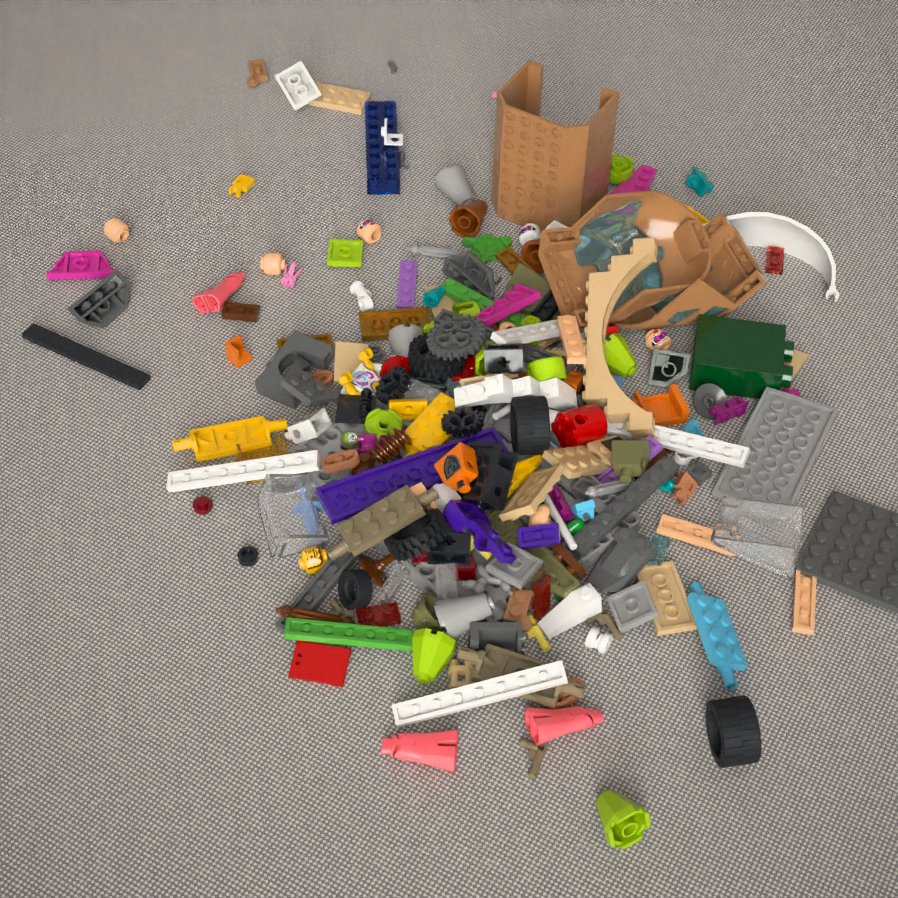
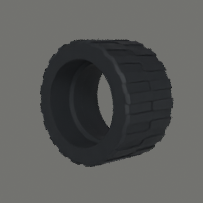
[510,396,550,455]
[706,695,762,768]

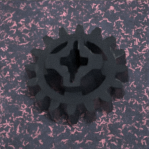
[375,366,412,405]
[441,407,484,438]

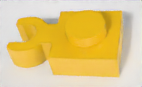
[229,174,255,198]

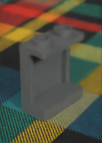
[468,622,526,655]

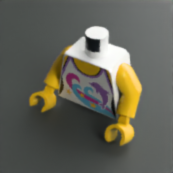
[339,348,381,399]

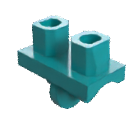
[685,167,714,197]

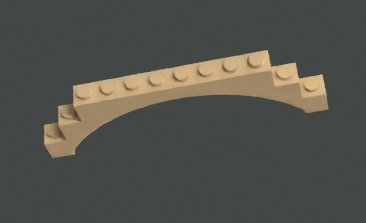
[582,237,657,439]

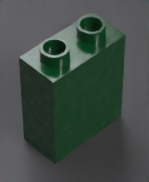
[689,314,794,399]

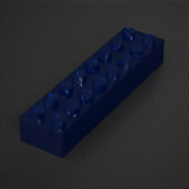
[365,101,400,195]

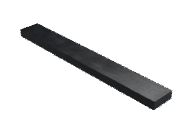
[22,323,151,391]

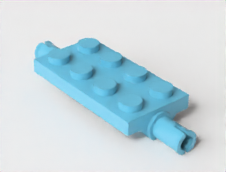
[686,582,748,691]

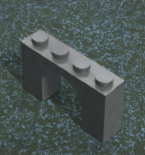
[255,330,334,410]

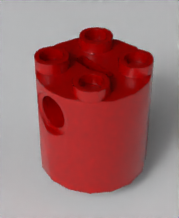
[551,403,608,448]

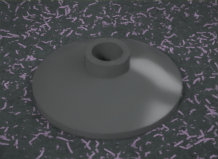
[693,383,727,420]

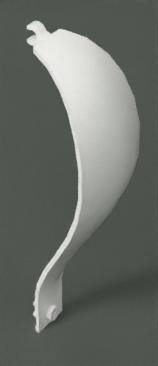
[626,212,839,302]

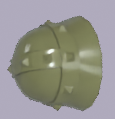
[411,593,444,634]

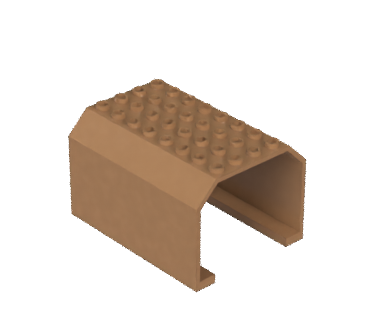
[491,60,620,231]

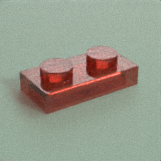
[765,246,784,275]
[532,574,551,620]
[356,602,401,627]

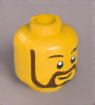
[298,546,329,575]

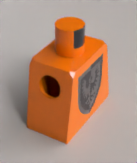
[434,442,478,494]

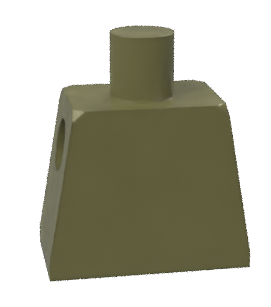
[612,440,651,483]

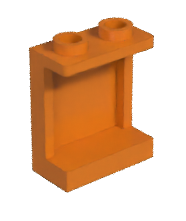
[632,383,690,427]

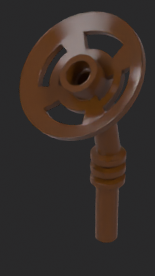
[358,553,395,588]

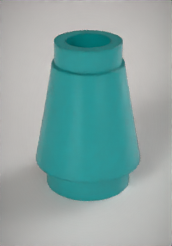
[423,286,446,308]

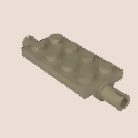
[326,485,439,561]
[457,643,585,709]

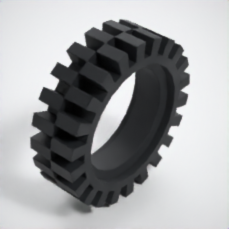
[408,333,466,380]
[384,508,450,561]

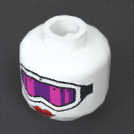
[519,223,541,246]

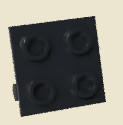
[335,388,376,424]

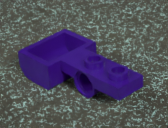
[444,500,517,564]

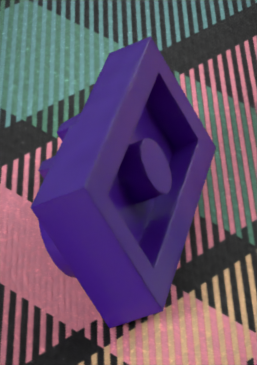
[517,522,561,550]

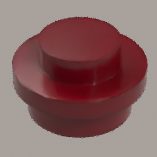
[193,496,213,515]

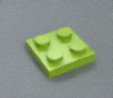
[327,239,364,268]

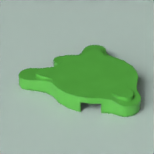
[462,234,512,264]

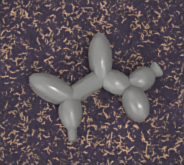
[462,564,513,595]

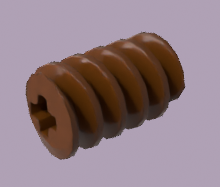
[368,426,413,465]

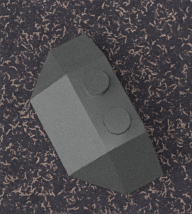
[442,251,495,300]
[68,269,129,329]

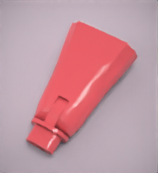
[193,272,245,313]
[524,706,604,746]
[381,730,459,772]

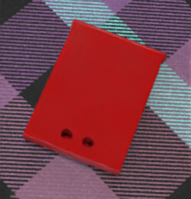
[288,640,351,687]

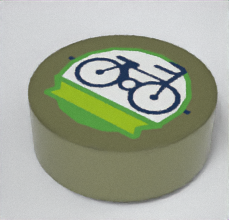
[341,430,360,449]

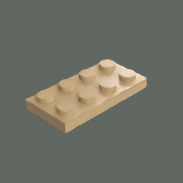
[308,82,371,115]
[542,445,610,479]
[498,463,565,522]
[635,561,697,636]

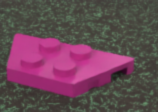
[46,250,114,280]

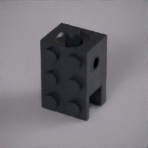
[456,442,519,513]

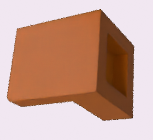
[225,335,252,368]

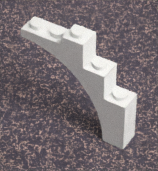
[454,374,577,412]

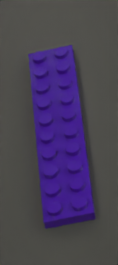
[315,427,509,524]

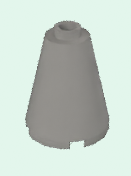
[435,164,475,206]
[388,324,424,358]
[434,593,496,639]

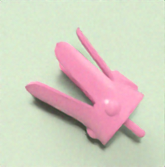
[281,262,302,287]

